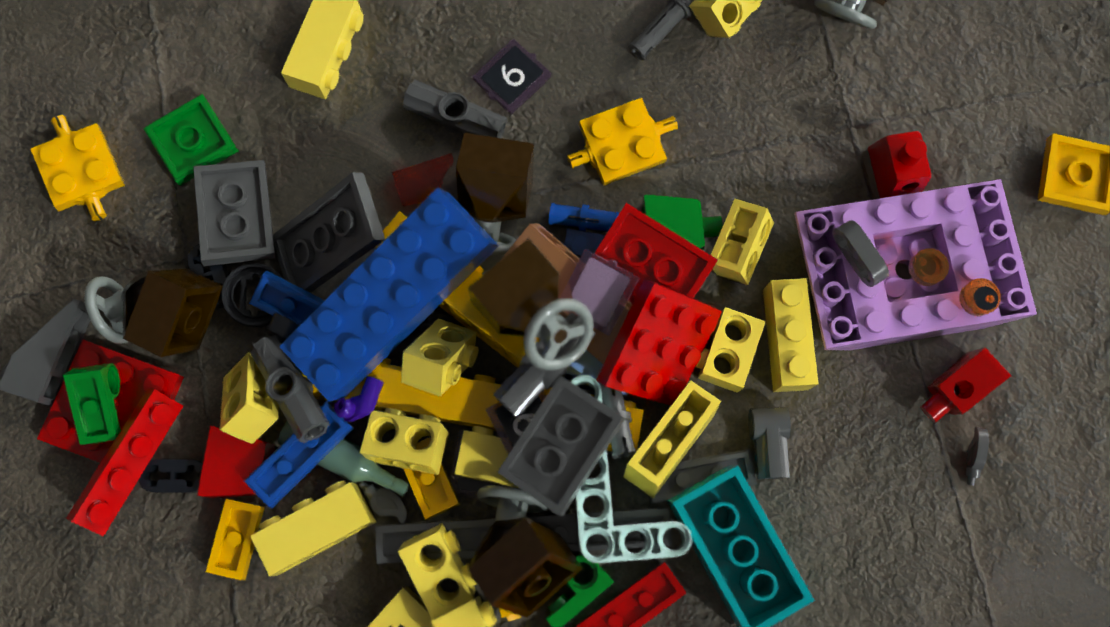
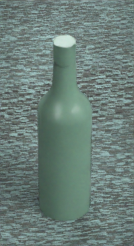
[278,421,410,497]

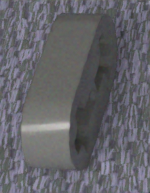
[833,220,889,287]

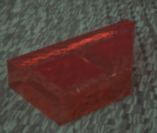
[392,153,454,207]

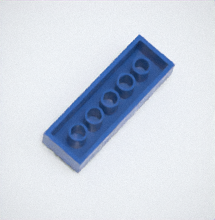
[279,188,499,402]

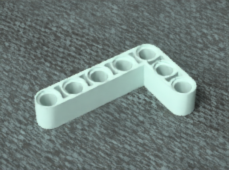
[571,375,692,563]

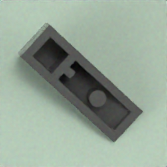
[0,299,90,406]

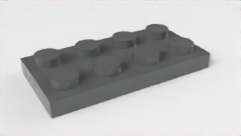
[273,172,386,293]

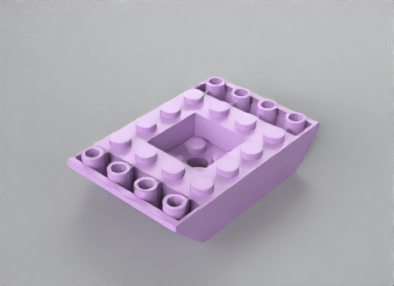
[794,179,1037,350]

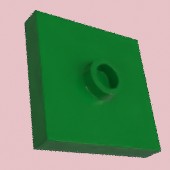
[143,94,239,186]

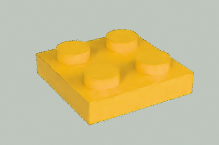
[1037,133,1110,216]

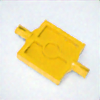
[567,98,678,186]
[30,115,125,221]

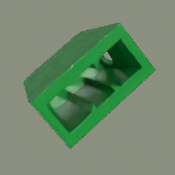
[641,195,723,250]

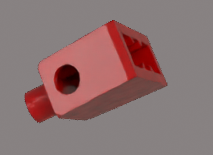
[868,131,931,198]
[920,347,1012,423]
[197,426,275,498]

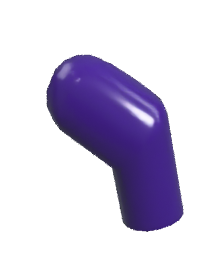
[334,376,384,422]

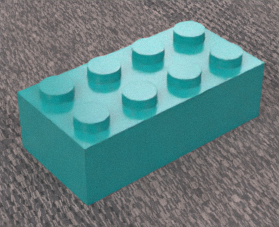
[667,465,815,627]

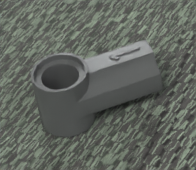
[748,407,791,479]

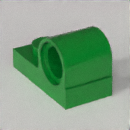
[63,363,121,445]
[546,555,614,627]

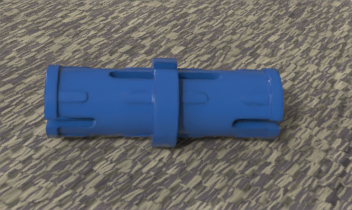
[548,203,620,232]

